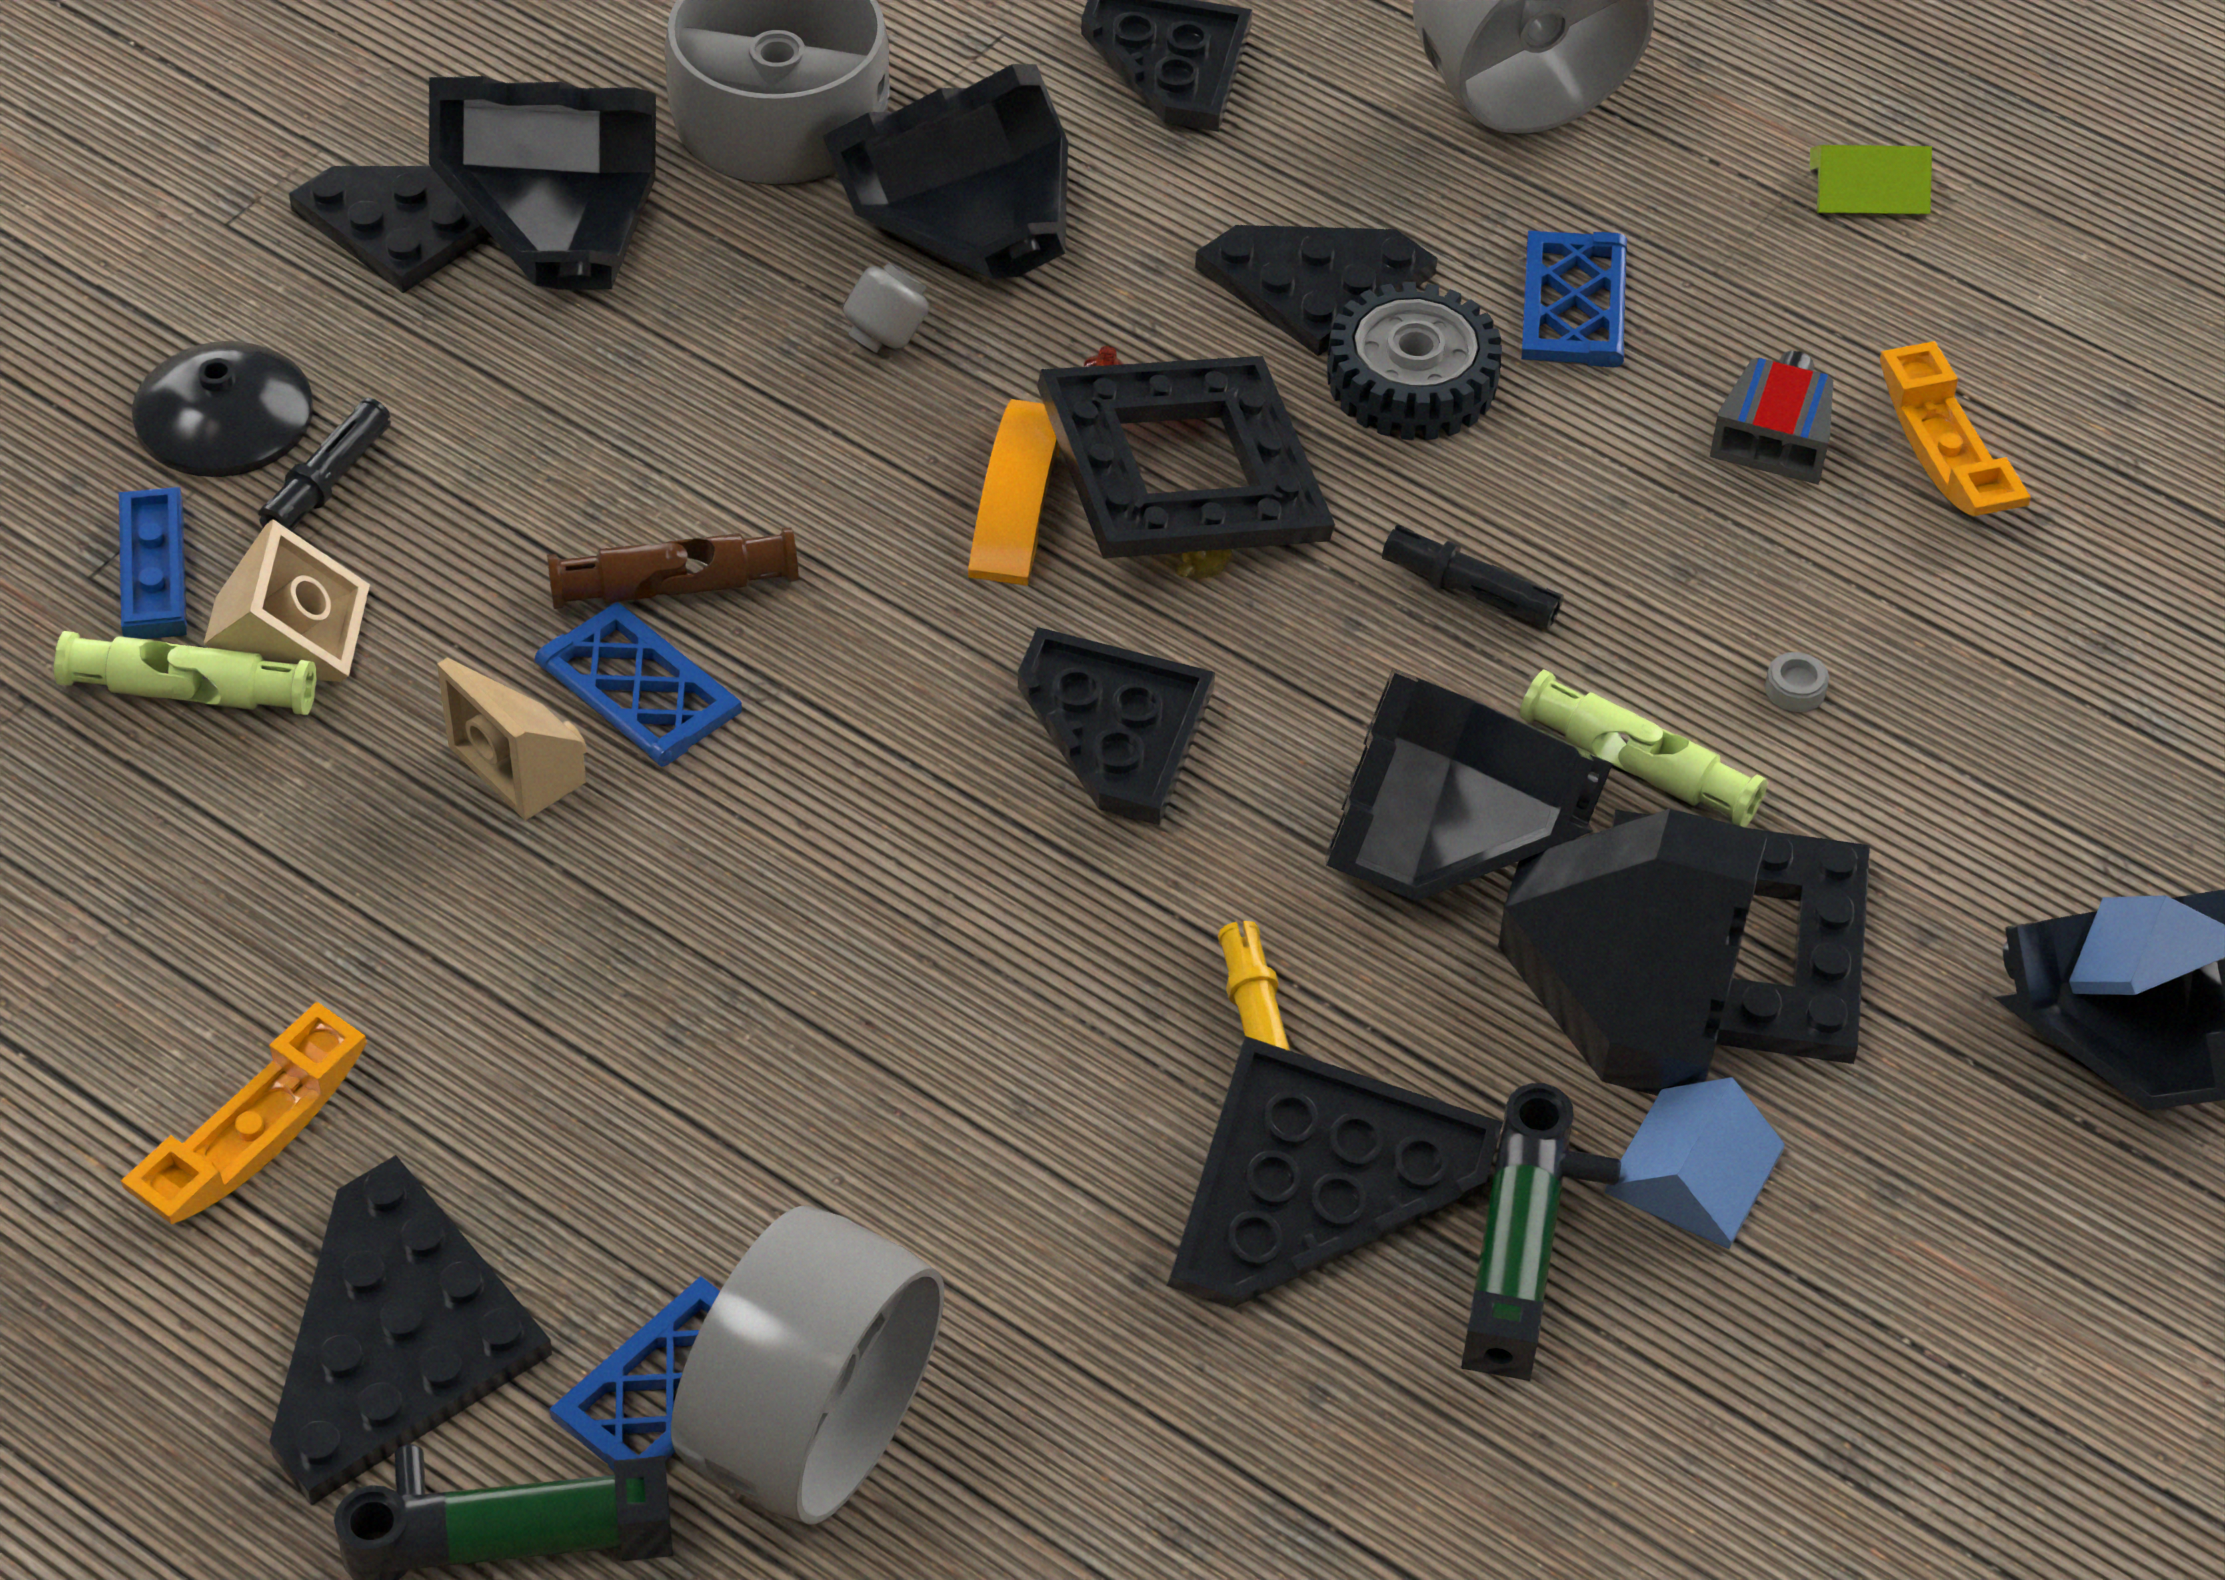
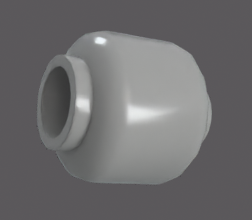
[842,262,929,353]

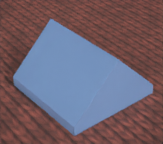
[2069,895,2225,995]
[1605,1077,1785,1249]

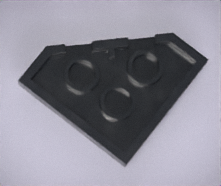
[1081,0,1252,132]
[289,166,492,293]
[1195,225,1438,356]
[1018,627,1215,825]

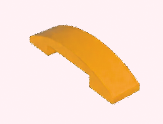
[1880,341,2031,517]
[968,399,1061,586]
[121,1002,367,1224]

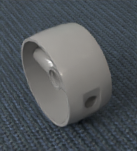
[664,0,890,184]
[1413,0,1655,134]
[671,1205,944,1524]

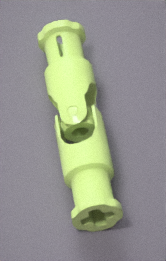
[54,631,316,715]
[1519,669,1768,827]

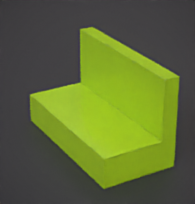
[1810,145,1932,214]

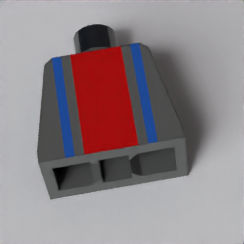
[1709,351,1834,485]

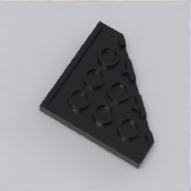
[1166,1036,1503,1308]
[269,1155,552,1506]

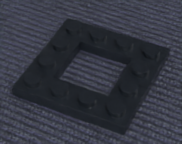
[1037,356,1335,559]
[1612,810,1870,1064]

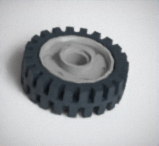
[1327,282,1502,440]

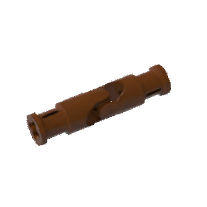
[547,527,799,609]

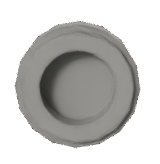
[1765,652,1830,712]

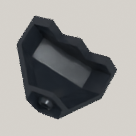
[823,64,1068,279]
[429,76,656,290]
[1325,667,1613,901]
[1498,809,1768,1096]
[1992,889,2225,1110]

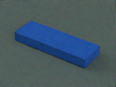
[119,487,187,639]

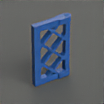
[1521,231,1627,367]
[534,601,742,767]
[549,1276,720,1471]

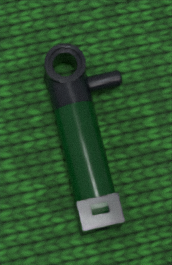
[1461,1083,1621,1381]
[334,1444,673,1580]

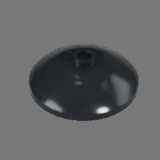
[132,341,313,477]

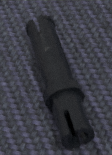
[258,397,391,532]
[1382,524,1564,630]

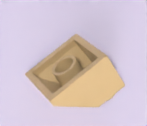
[204,519,370,682]
[437,657,587,821]

